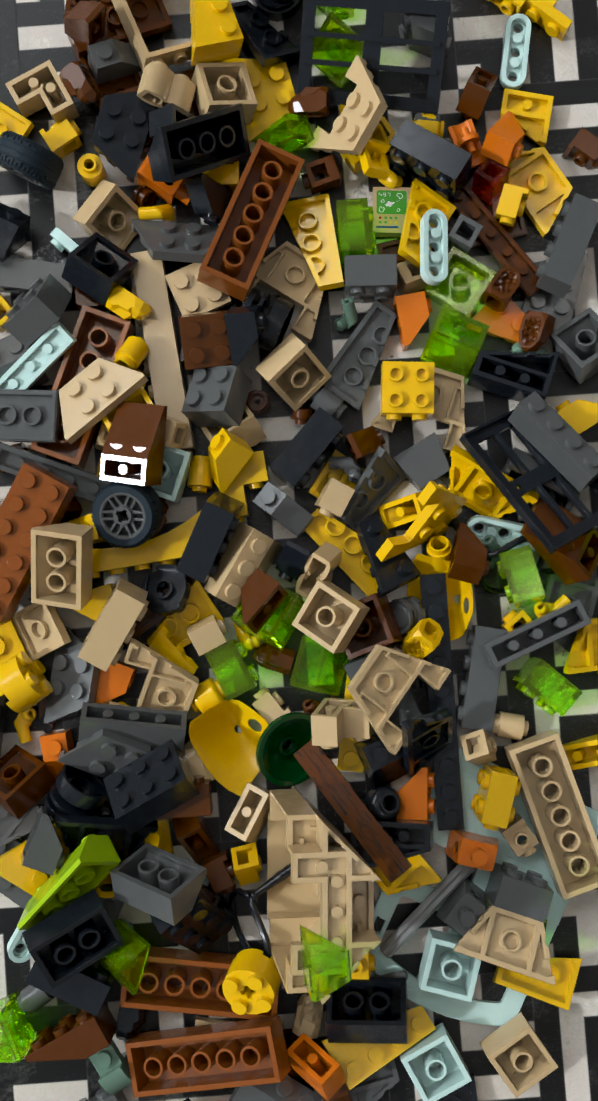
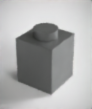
[448,214,483,258]

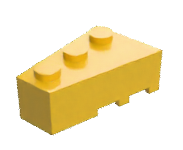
[190,0,244,66]

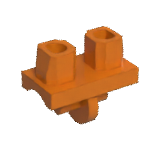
[447,119,487,169]

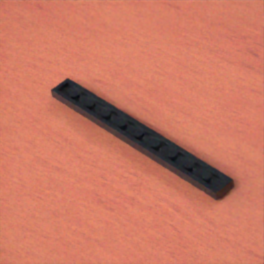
[419,573,464,831]

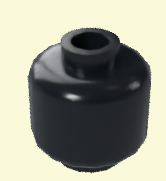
[363,786,402,821]

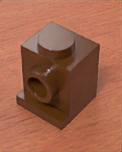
[562,127,598,170]
[301,154,341,195]
[202,849,237,894]

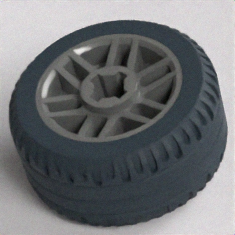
[0,131,64,190]
[91,482,163,548]

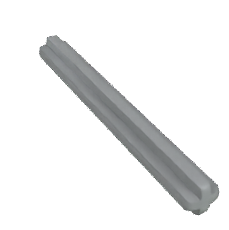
[380,864,475,958]

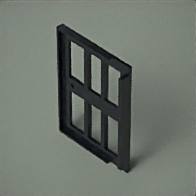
[297,0,451,114]
[459,410,598,554]

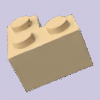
[5,59,80,123]
[311,698,375,749]

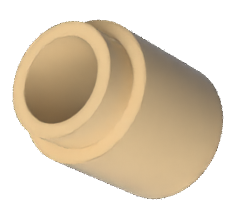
[490,711,529,740]

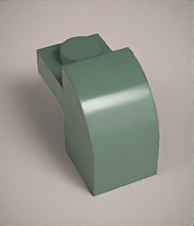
[89,1039,132,1095]

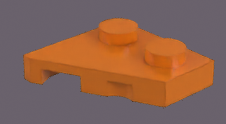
[466,300,525,344]

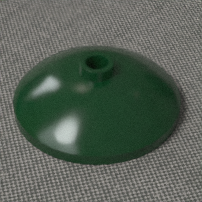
[256,712,327,786]

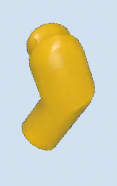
[378,155,403,189]
[138,204,175,221]
[534,594,571,617]
[232,618,261,650]
[14,707,37,744]

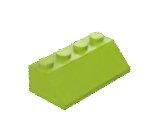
[17,834,121,930]

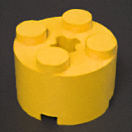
[0,651,53,713]
[222,948,282,1015]

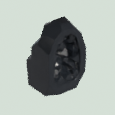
[116,1007,147,1041]

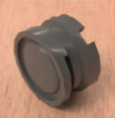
[390,596,426,634]

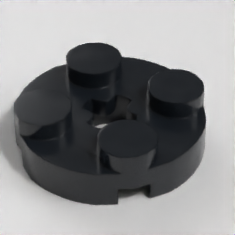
[141,564,191,616]

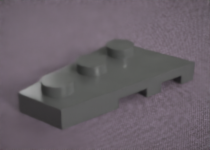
[340,446,407,532]

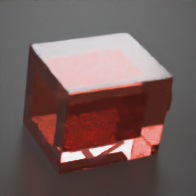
[472,158,510,205]

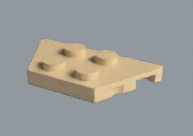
[59,357,148,444]
[453,905,555,985]

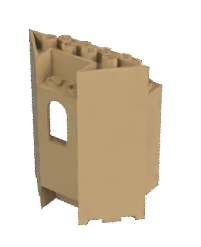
[267,785,381,1005]

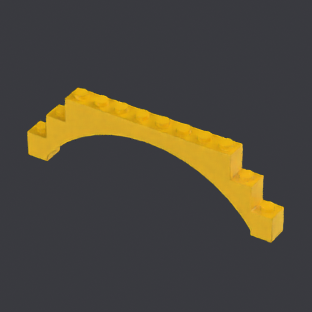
[29,450,269,584]

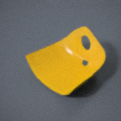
[406,553,473,641]
[188,699,269,797]

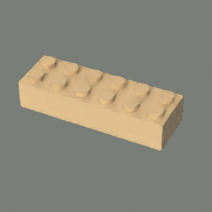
[504,729,598,900]

